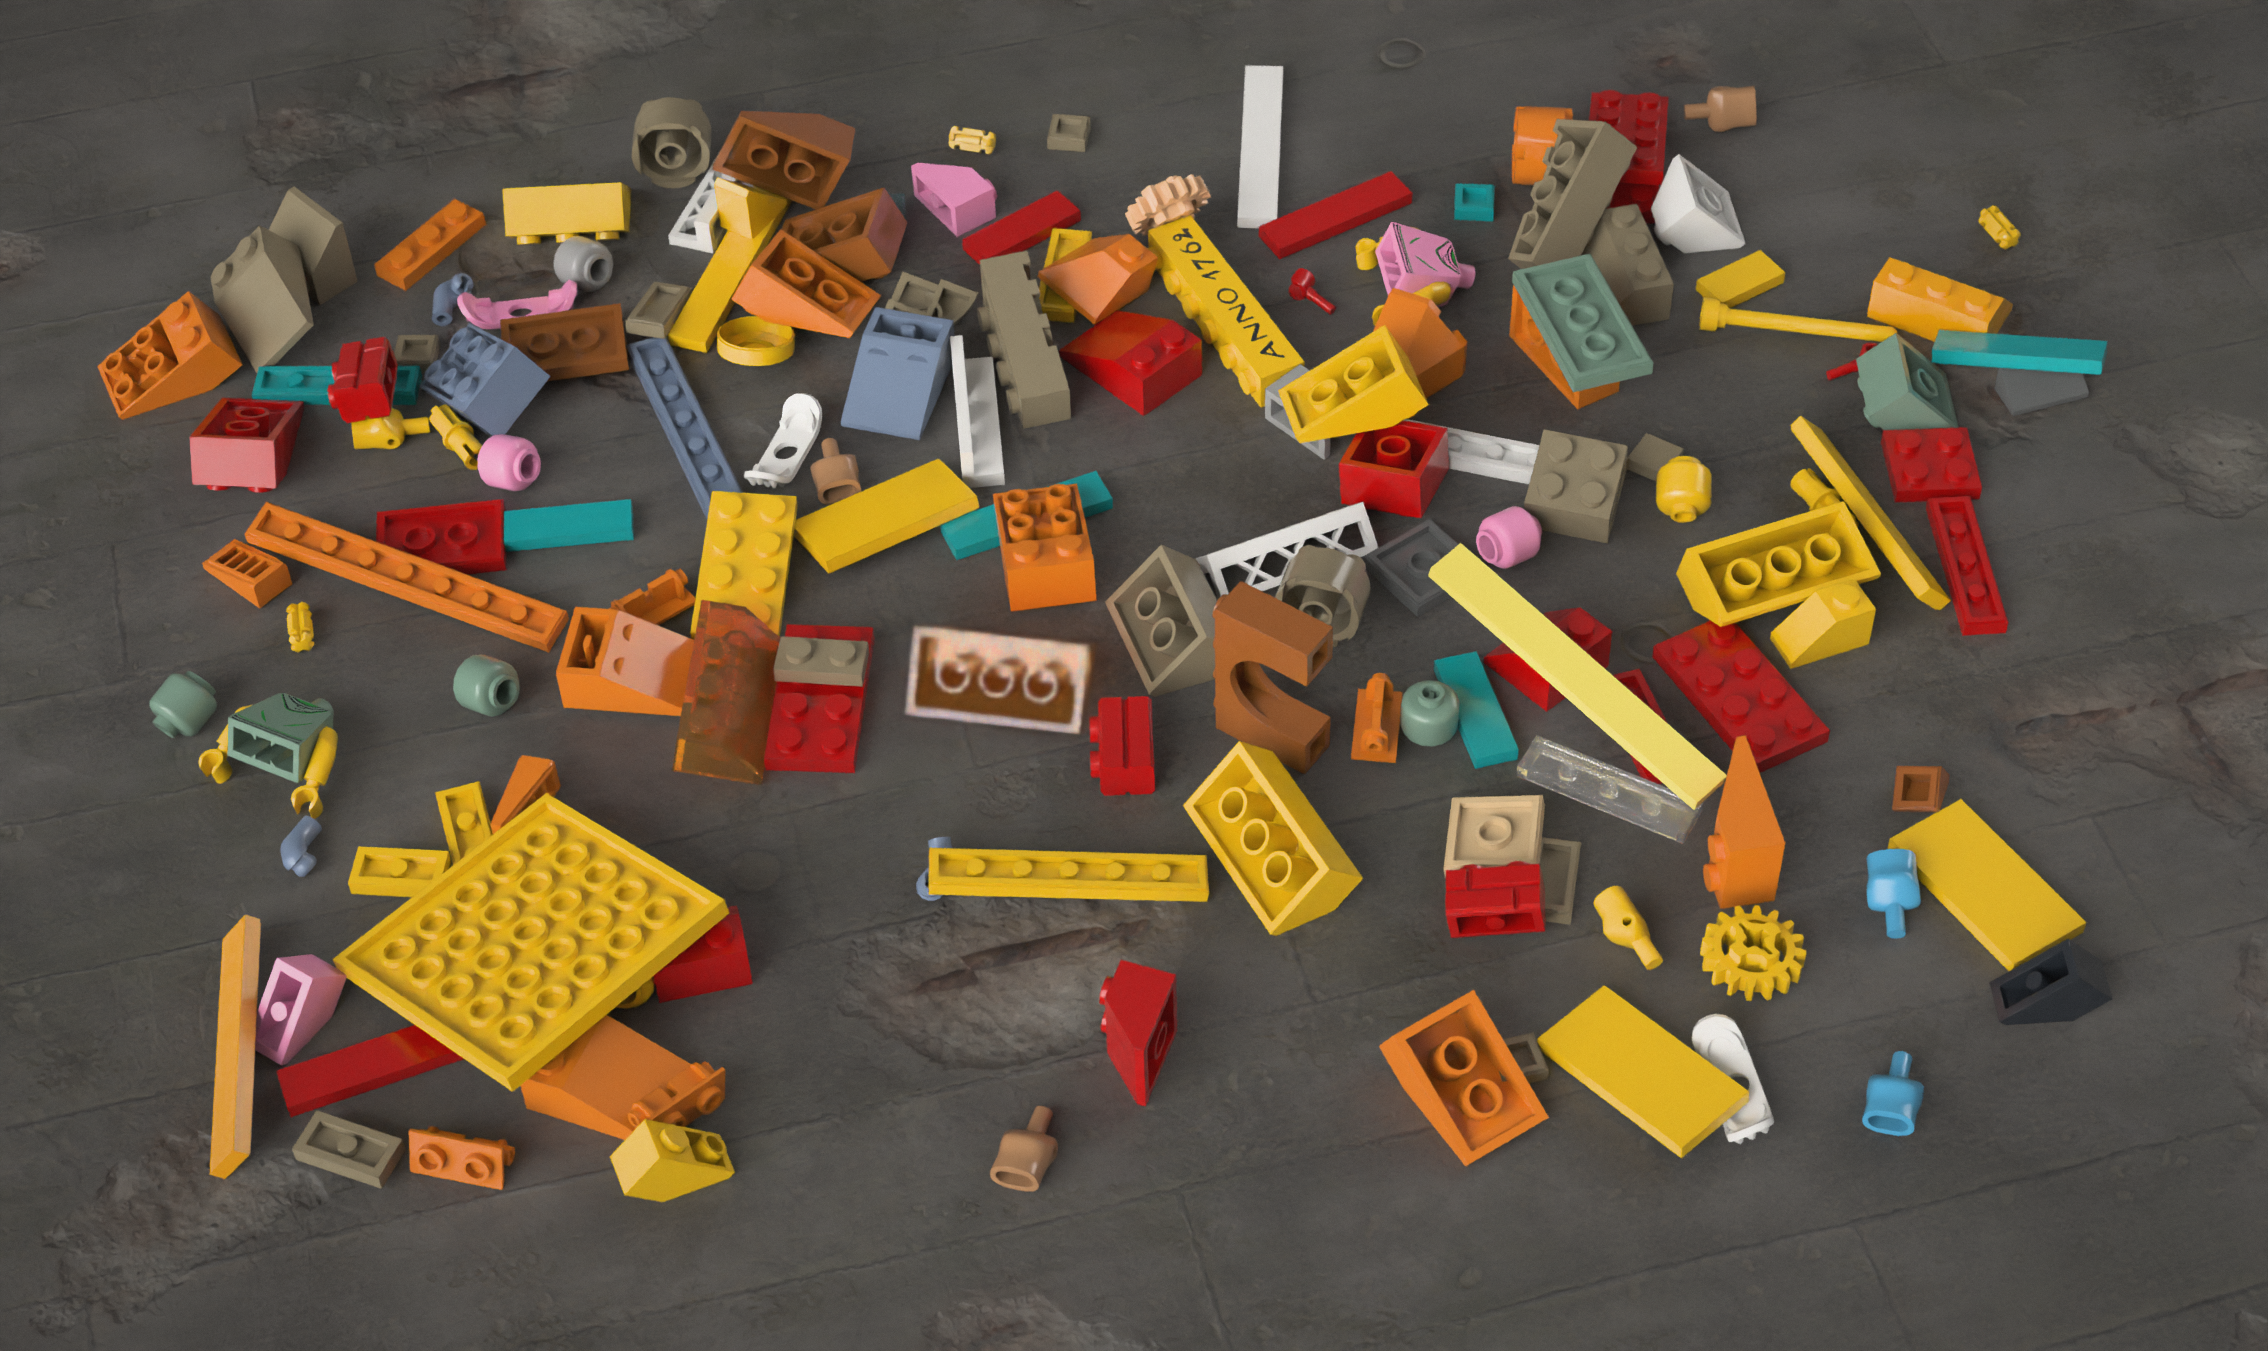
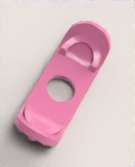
[457,280,577,329]

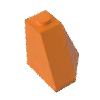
[1373,288,1467,399]

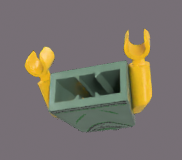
[199,693,338,819]

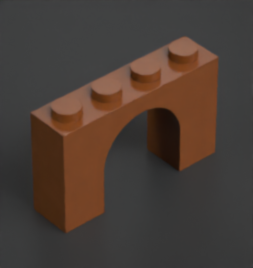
[1212,581,1333,774]

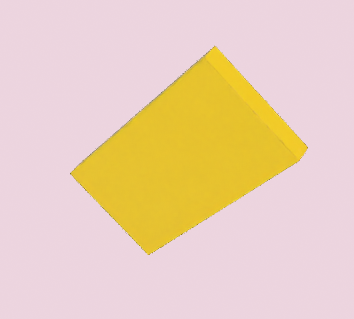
[794,458,979,574]
[1888,799,2087,971]
[1537,985,1749,1158]

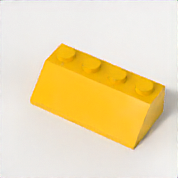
[1676,501,1881,627]
[1183,741,1363,936]

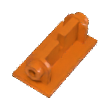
[608,568,695,625]
[1351,673,1403,763]
[628,1061,726,1128]
[409,1126,515,1190]

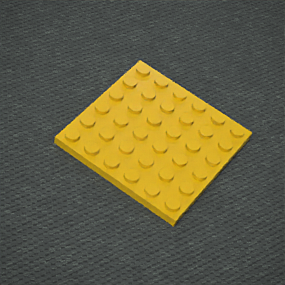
[333,793,729,1092]

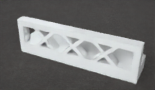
[668,155,754,253]
[950,335,1005,488]
[1196,502,1378,599]

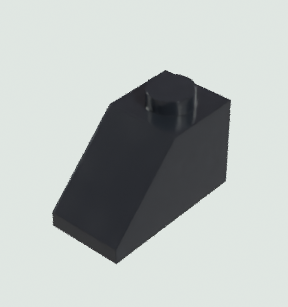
[1989,939,2113,1025]

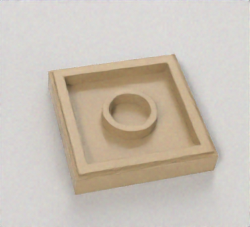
[1444,795,1545,877]

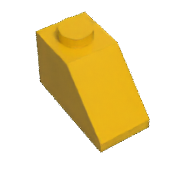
[1770,579,1876,669]

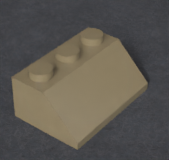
[1581,204,1674,326]
[1105,544,1217,697]

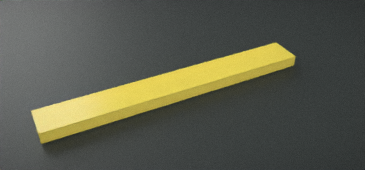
[1428,543,1727,810]

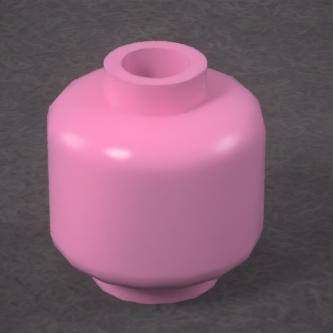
[477,434,541,491]
[1476,506,1542,569]

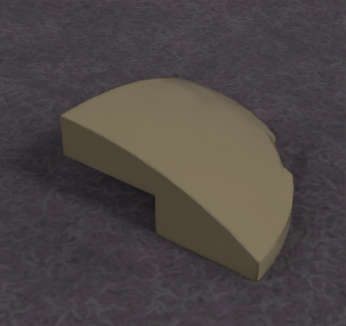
[885,272,978,326]

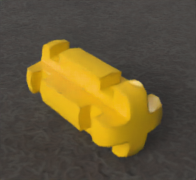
[948,126,996,155]
[1978,205,2020,249]
[286,602,314,653]

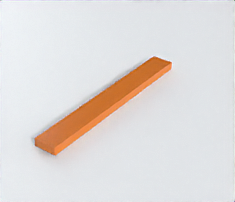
[245,502,569,653]

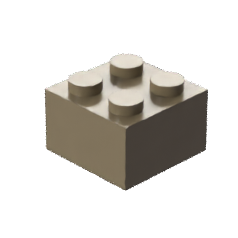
[1524,430,1628,544]

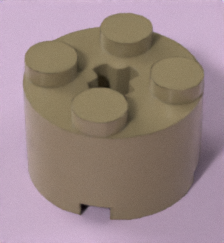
[632,97,712,188]
[1275,545,1370,647]

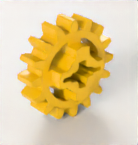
[1700,905,1806,1001]

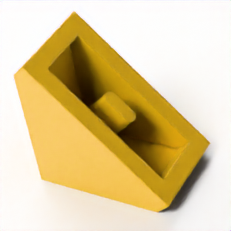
[714,177,787,240]

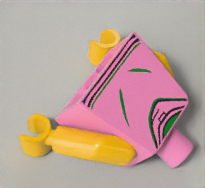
[1356,222,1475,326]

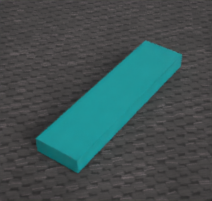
[1932,330,2108,375]
[252,366,422,405]
[940,471,1113,560]

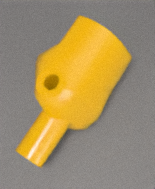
[351,408,430,449]
[1594,886,1663,970]

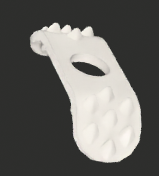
[744,393,822,488]
[1691,1014,1774,1144]

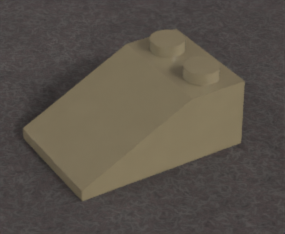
[210,225,314,372]

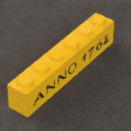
[1148,215,1305,408]

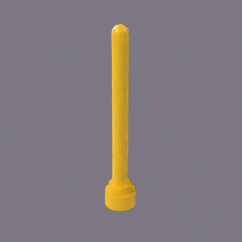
[1699,297,1897,342]

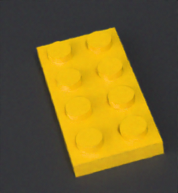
[690,491,798,648]

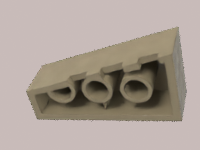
[1508,119,1637,269]
[977,251,1071,429]

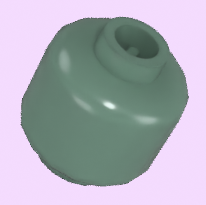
[453,654,520,717]
[149,671,217,738]
[1400,680,1460,747]

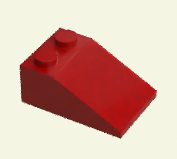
[1059,310,1202,416]
[189,398,304,493]

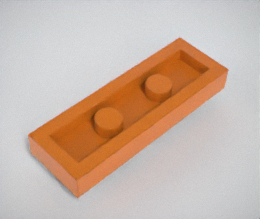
[374,199,486,291]

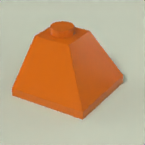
[1038,234,1158,325]

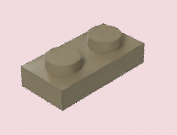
[773,636,869,687]
[292,1110,406,1189]

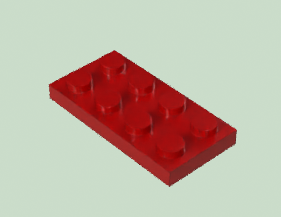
[1589,90,1669,185]
[1652,621,1830,773]
[764,624,875,773]

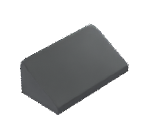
[1994,368,2089,416]

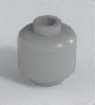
[553,236,613,292]

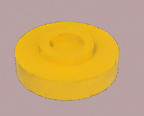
[717,316,795,366]

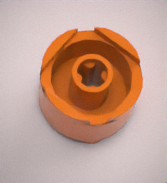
[1512,106,1573,185]

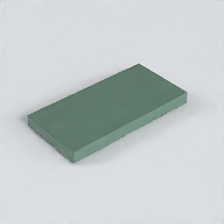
[1512,254,1654,392]

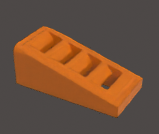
[202,539,292,608]
[490,755,561,834]

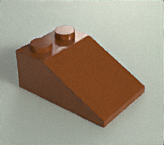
[712,111,855,209]
[782,187,908,282]

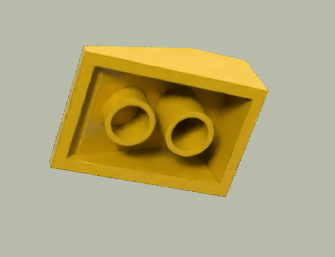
[1278,325,1429,443]

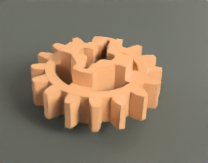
[1125,174,1211,236]

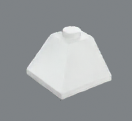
[1651,154,1746,253]

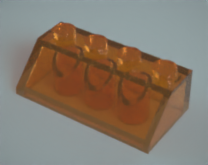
[672,600,780,785]
[905,623,1096,734]

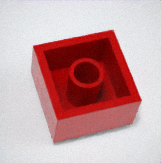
[1339,420,1449,519]

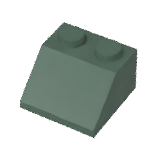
[1856,333,1959,430]

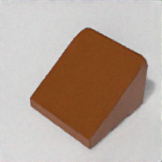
[1892,766,1950,812]

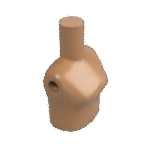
[1684,86,1756,132]
[810,438,862,505]
[990,1106,1058,1192]

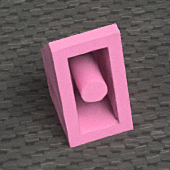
[911,163,997,237]
[255,954,347,1065]

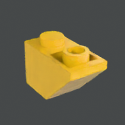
[610,1119,735,1202]

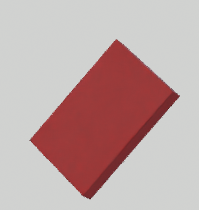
[376,499,506,574]

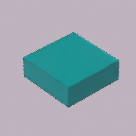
[1454,183,1495,221]

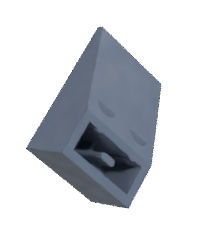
[841,307,955,440]
[419,323,550,436]

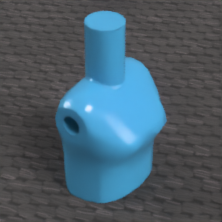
[1867,849,1921,939]
[1862,1051,1924,1136]

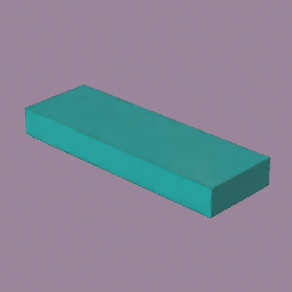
[504,499,634,552]
[1434,651,1519,769]

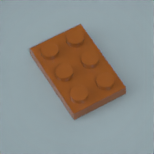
[500,303,629,381]

